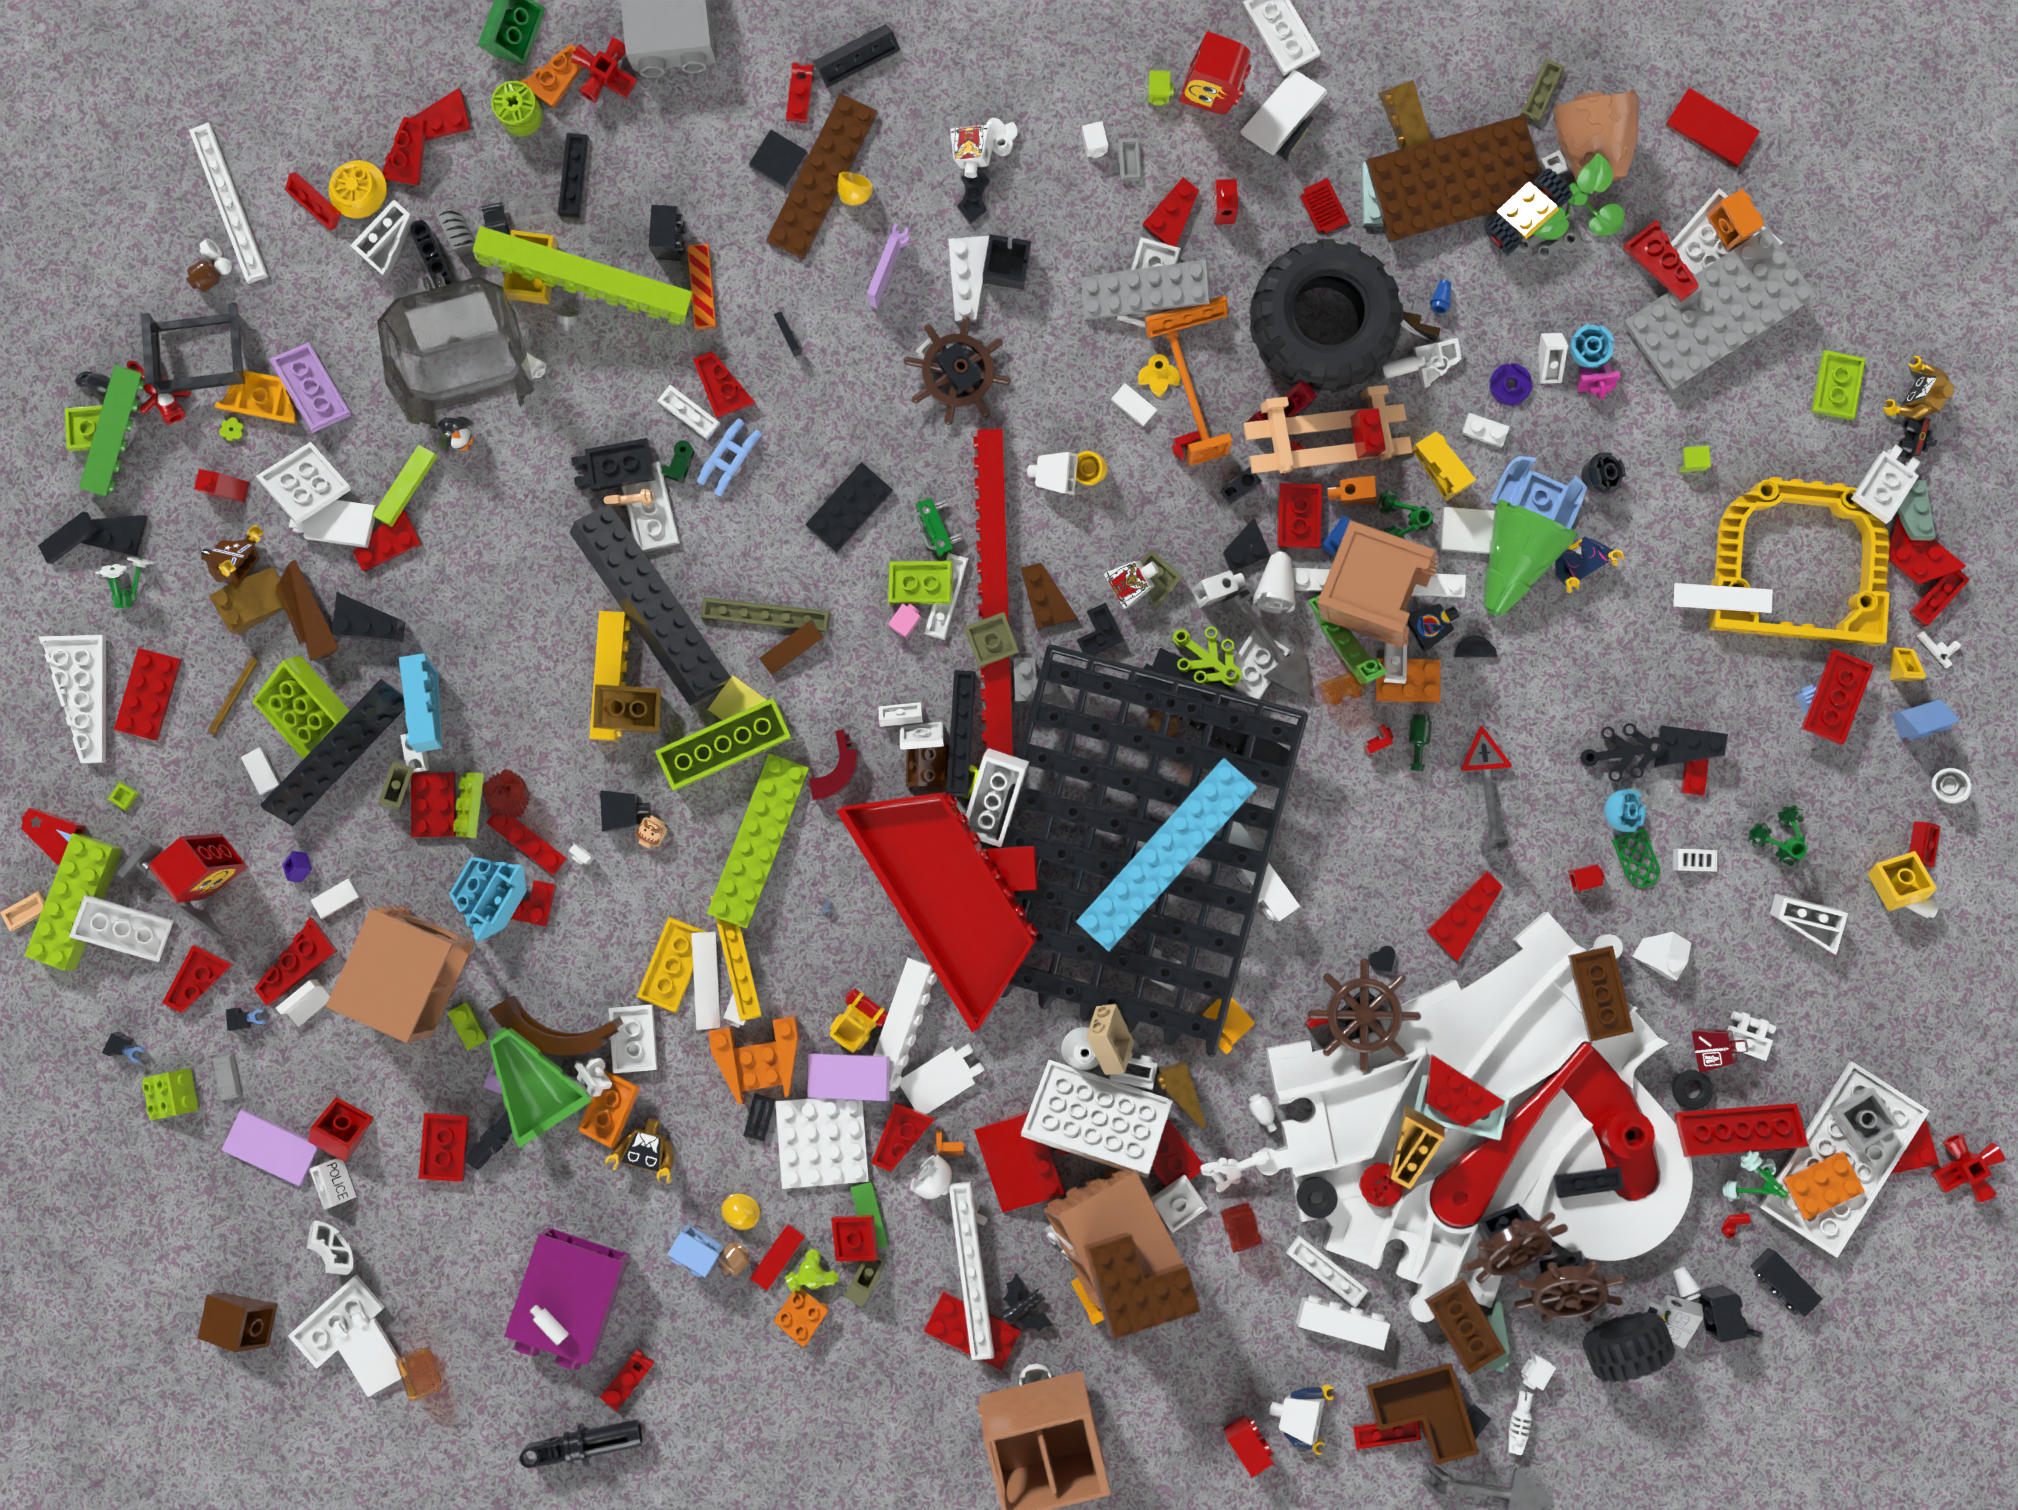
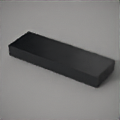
[38,512,97,564]
[1553,1166,1624,1198]

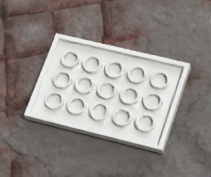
[1021,1060,1173,1178]

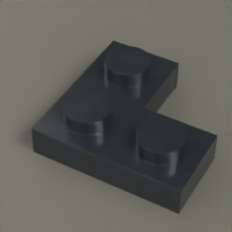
[1076,602,1124,655]

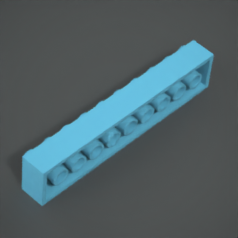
[1076,758,1257,951]

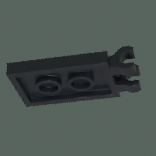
[571,438,655,492]

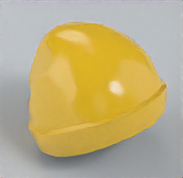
[837,172,873,206]
[1076,451,1108,485]
[721,1194,761,1230]

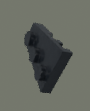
[81,515,148,557]
[1654,725,1728,768]

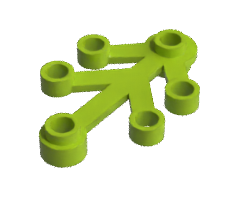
[1173,626,1242,686]

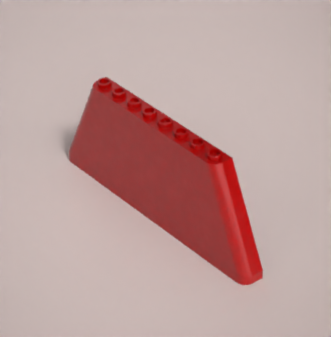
[836,792,1038,1032]

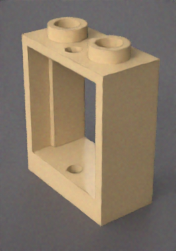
[1086,1004,1134,1075]

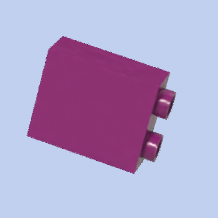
[504,1227,630,1370]

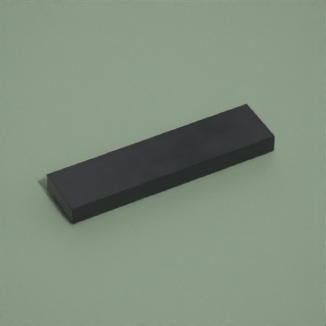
[557,133,589,218]

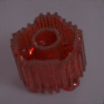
[482,769,530,819]
[1220,1202,1263,1253]

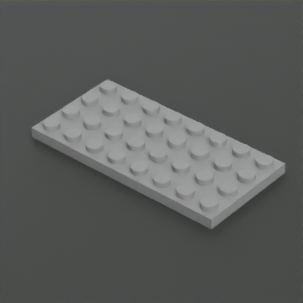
[1623,228,1817,391]

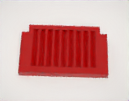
[1299,178,1350,234]

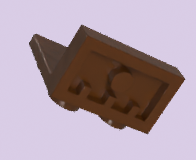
[906,745,949,788]

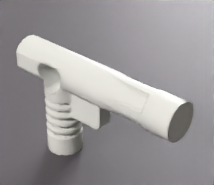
[1916,631,1961,669]

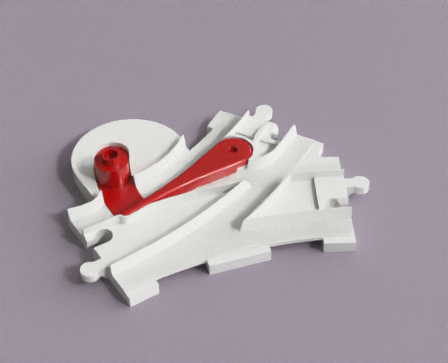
[1256,912,1693,1322]

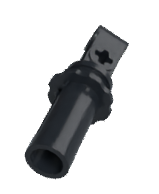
[519,1419,643,1468]

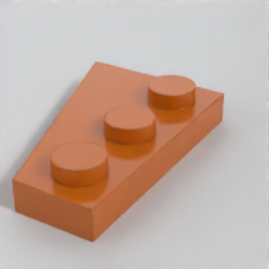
[520,44,583,109]

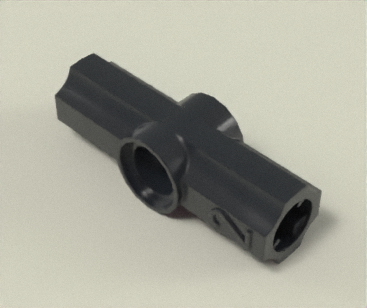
[464,1111,513,1170]

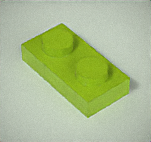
[447,1002,488,1051]

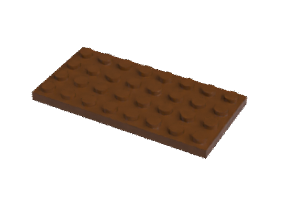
[1366,114,1541,243]

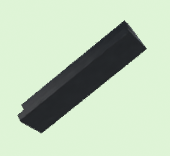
[813,24,900,88]

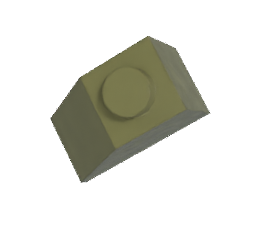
[378,761,414,813]
[843,1256,887,1307]

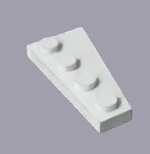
[948,236,989,323]

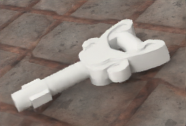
[1201,1151,1271,1192]

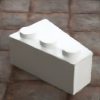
[350,200,414,280]

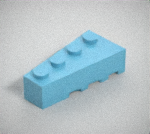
[399,653,442,753]

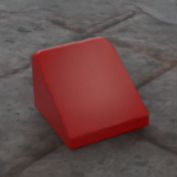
[1305,1009,1327,1028]

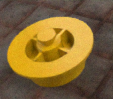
[329,160,387,219]

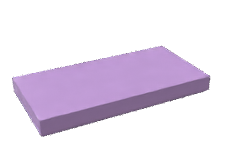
[269,342,351,433]
[807,1053,890,1101]
[222,1110,319,1186]

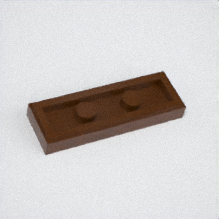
[759,620,824,675]

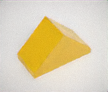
[1890,647,1926,682]

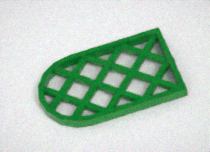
[1612,828,1660,887]

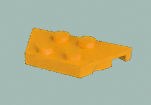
[215,370,298,425]

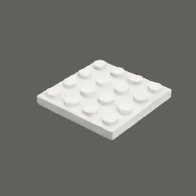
[1671,189,1783,276]
[776,1098,869,1189]

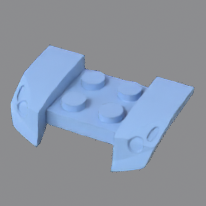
[1490,456,1587,529]

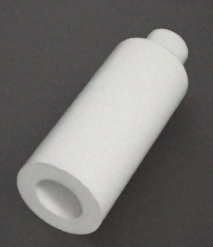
[1382,355,1426,379]
[530,1304,569,1345]

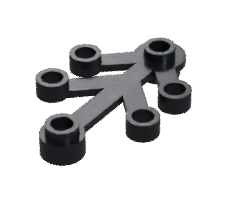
[1580,723,1666,782]

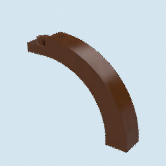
[488,995,624,1056]

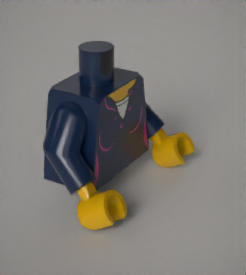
[1555,536,1624,593]

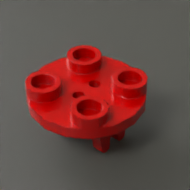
[1359,1162,1403,1207]

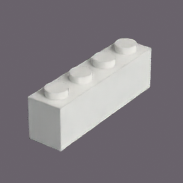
[1296,1295,1390,1350]

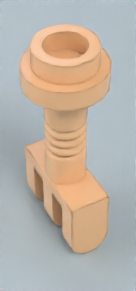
[604,488,654,507]

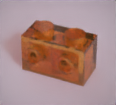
[1317,672,1368,706]
[1146,710,1180,737]
[395,1347,442,1401]

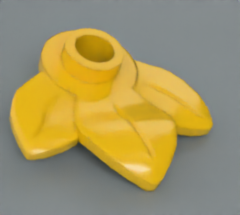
[1138,354,1180,397]

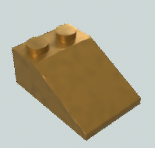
[209,567,285,635]
[593,684,661,734]
[1156,1061,1207,1129]

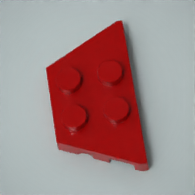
[1888,514,1966,585]
[1425,1054,1505,1128]

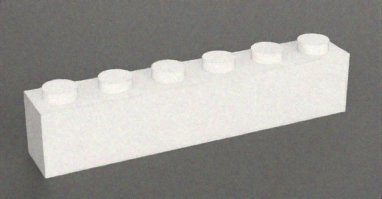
[873,958,937,1091]

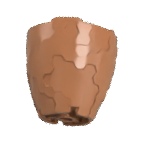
[1554,89,1639,181]

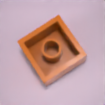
[1706,188,1765,251]

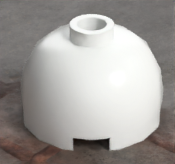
[910,1155,952,1199]

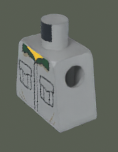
[1645,1295,1704,1349]

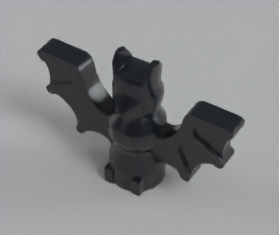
[1002,1273,1052,1332]

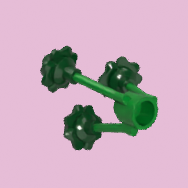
[1377,489,1434,539]
[1748,805,1807,866]

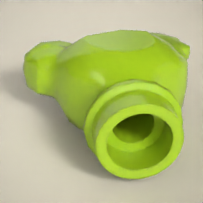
[785,1249,839,1292]

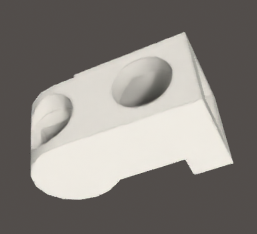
[400,734,429,773]

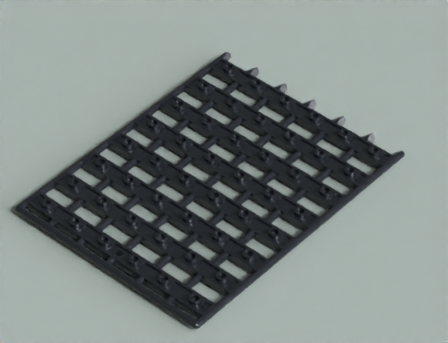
[993,644,1308,1057]

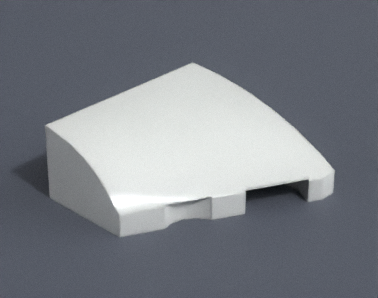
[1413,338,1462,388]

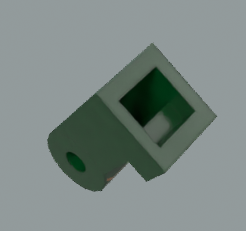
[661,440,694,484]

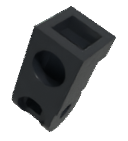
[1220,466,1262,505]

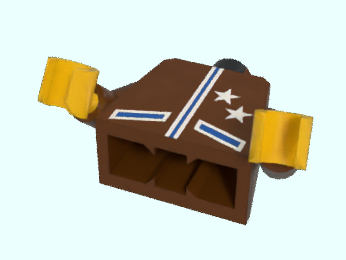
[201,525,264,585]

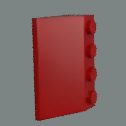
[974,1110,1064,1213]

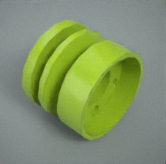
[491,81,543,137]

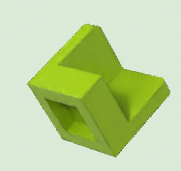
[1679,446,1711,472]

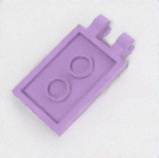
[867,223,910,308]

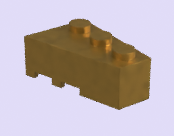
[1378,80,1432,149]

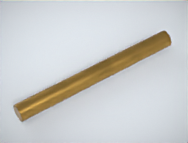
[208,656,259,735]

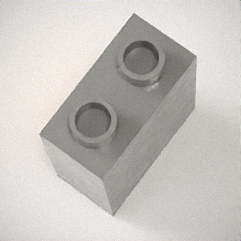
[620,0,716,78]

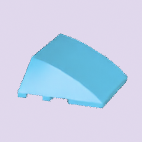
[449,857,527,942]

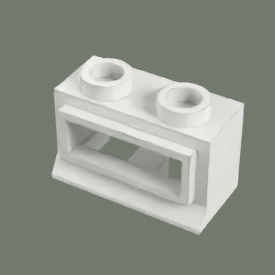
[1109,1053,1157,1089]

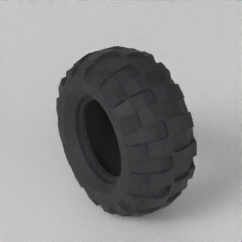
[1249,239,1403,393]

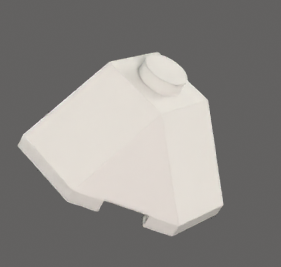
[1632,932,1691,981]

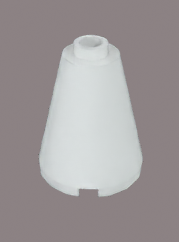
[1253,552,1296,613]
[1061,1027,1099,1071]

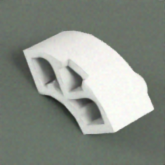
[307,1221,353,1275]

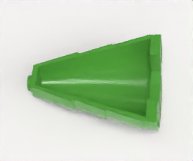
[1484,499,1578,617]
[489,1027,593,1148]

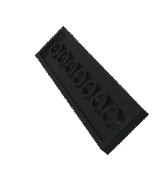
[260,679,405,826]

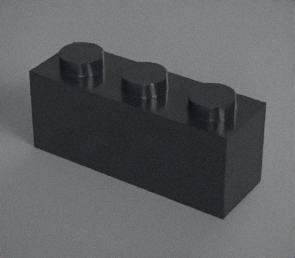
[1750,1248,1823,1317]

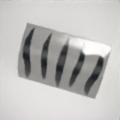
[435,209,475,258]

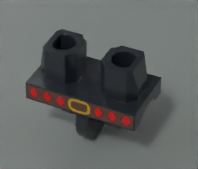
[1898,417,1937,459]

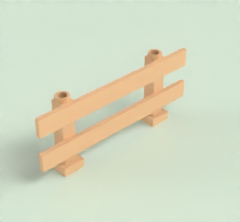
[1243,385,1413,474]

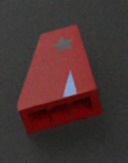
[21,808,86,865]

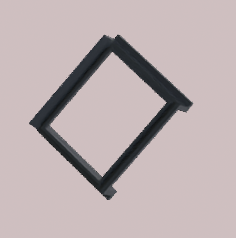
[141,303,245,394]

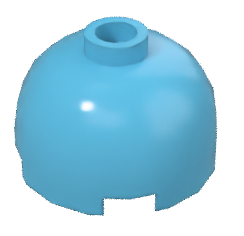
[1569,324,1614,368]
[1604,789,1646,832]

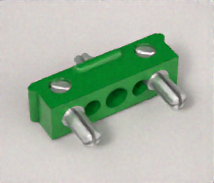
[915,498,963,559]

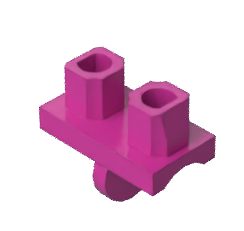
[1577,364,1620,399]

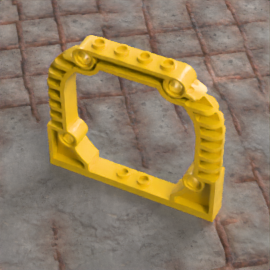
[1708,477,1890,646]

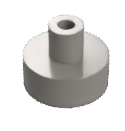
[556,309,578,331]

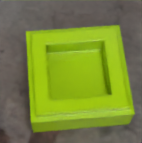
[107,781,140,811]

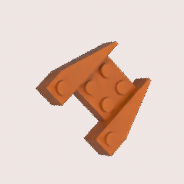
[708,1015,800,1105]

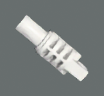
[1508,1390,1533,1455]

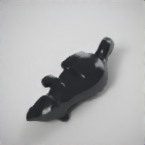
[75,371,140,399]

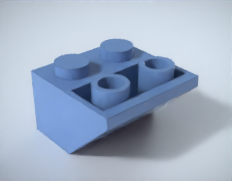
[1892,699,1959,740]

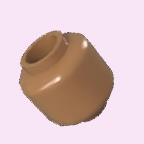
[718,1242,750,1276]

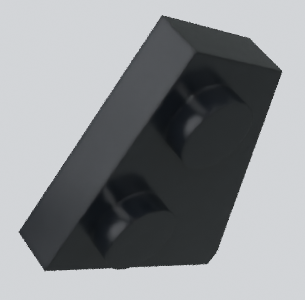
[1222,518,1270,572]

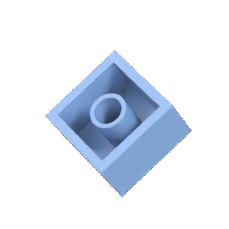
[667,1225,725,1277]

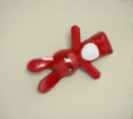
[127,361,191,425]

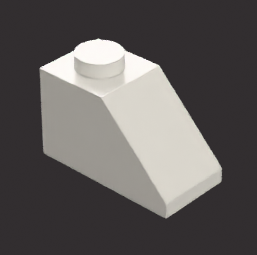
[1538,333,1568,384]

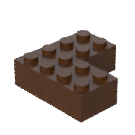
[1084,1233,1201,1340]
[1364,1363,1479,1465]

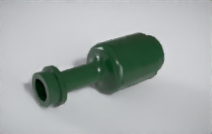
[1409,714,1432,771]

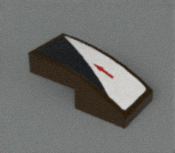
[1401,311,1441,341]

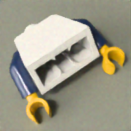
[1270,1385,1334,1455]

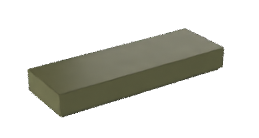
[1520,59,1565,124]

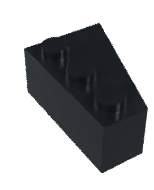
[332,592,405,643]

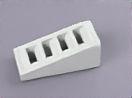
[1673,849,1717,872]

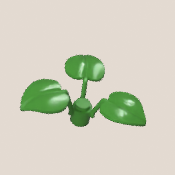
[1533,153,1625,240]

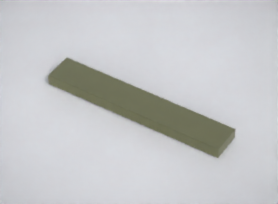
[701,597,830,633]

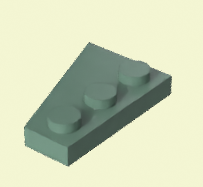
[1897,480,1936,540]

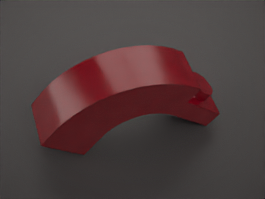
[1245,381,1317,441]
[809,729,858,801]

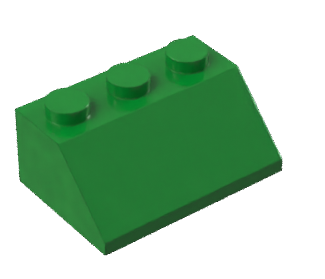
[477,0,545,66]

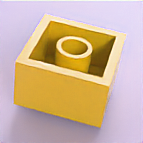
[1868,851,1937,912]

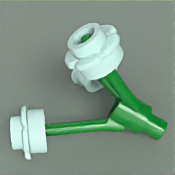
[1723,1151,1789,1201]

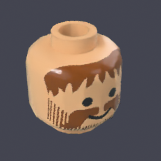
[635,815,668,849]

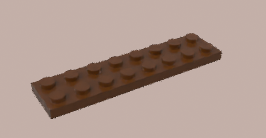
[766,93,878,260]

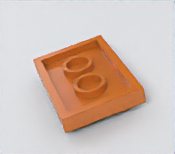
[1375,658,1440,703]
[577,1070,641,1148]
[1782,1151,1865,1220]

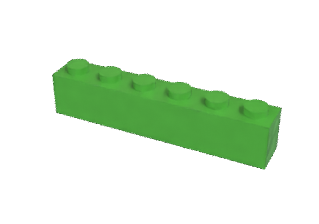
[79,365,145,496]

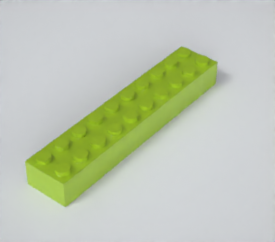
[473,226,692,325]

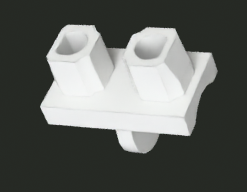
[574,1058,612,1097]

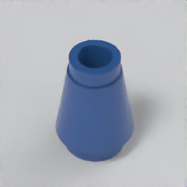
[1430,280,1452,314]

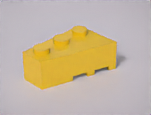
[1412,431,1476,501]

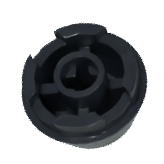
[1581,452,1626,494]

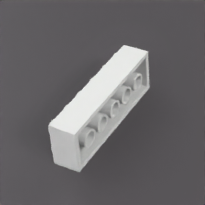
[1213,822,1300,922]

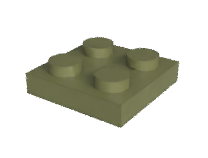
[964,612,1019,668]

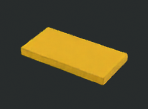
[636,917,707,1013]

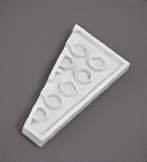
[39,635,106,764]

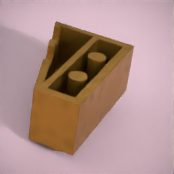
[1390,1105,1445,1189]

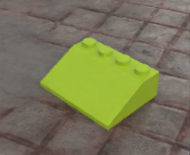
[251,655,350,759]

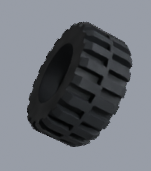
[1582,1312,1675,1382]

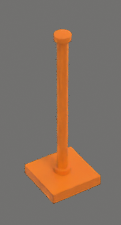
[1166,331,1232,466]

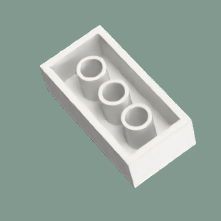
[966,748,1029,847]

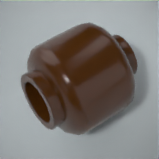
[186,260,221,292]

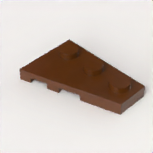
[1021,563,1078,630]

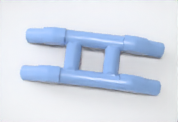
[697,419,762,496]

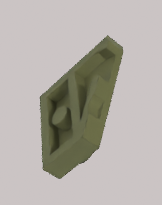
[1141,550,1183,608]

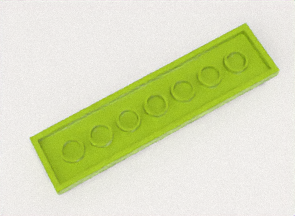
[706,753,809,929]

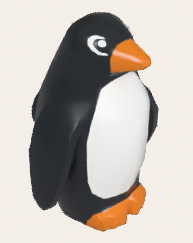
[438,416,474,453]

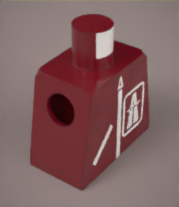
[1691,1028,1748,1072]

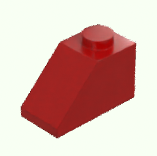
[194,469,250,503]

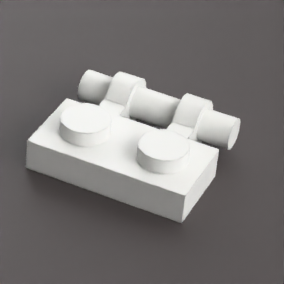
[1727,1011,1776,1061]

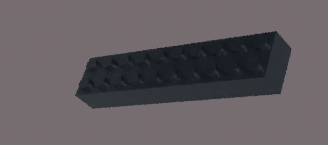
[569,504,731,706]

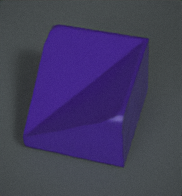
[282,851,312,882]

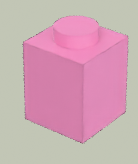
[888,604,921,639]

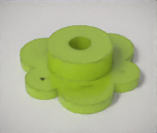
[219,417,243,442]

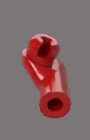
[1721,1213,1751,1238]

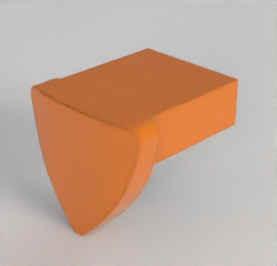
[936,1130,964,1156]

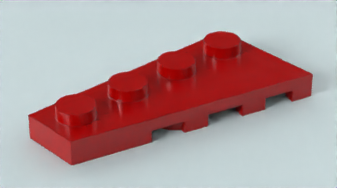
[254,917,337,1006]

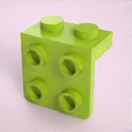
[142,1067,199,1120]

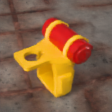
[829,988,888,1053]

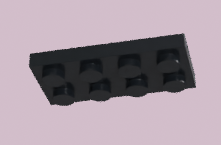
[805,462,893,553]

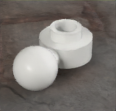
[200,238,232,275]

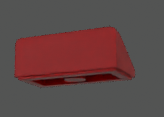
[1909,821,1941,868]

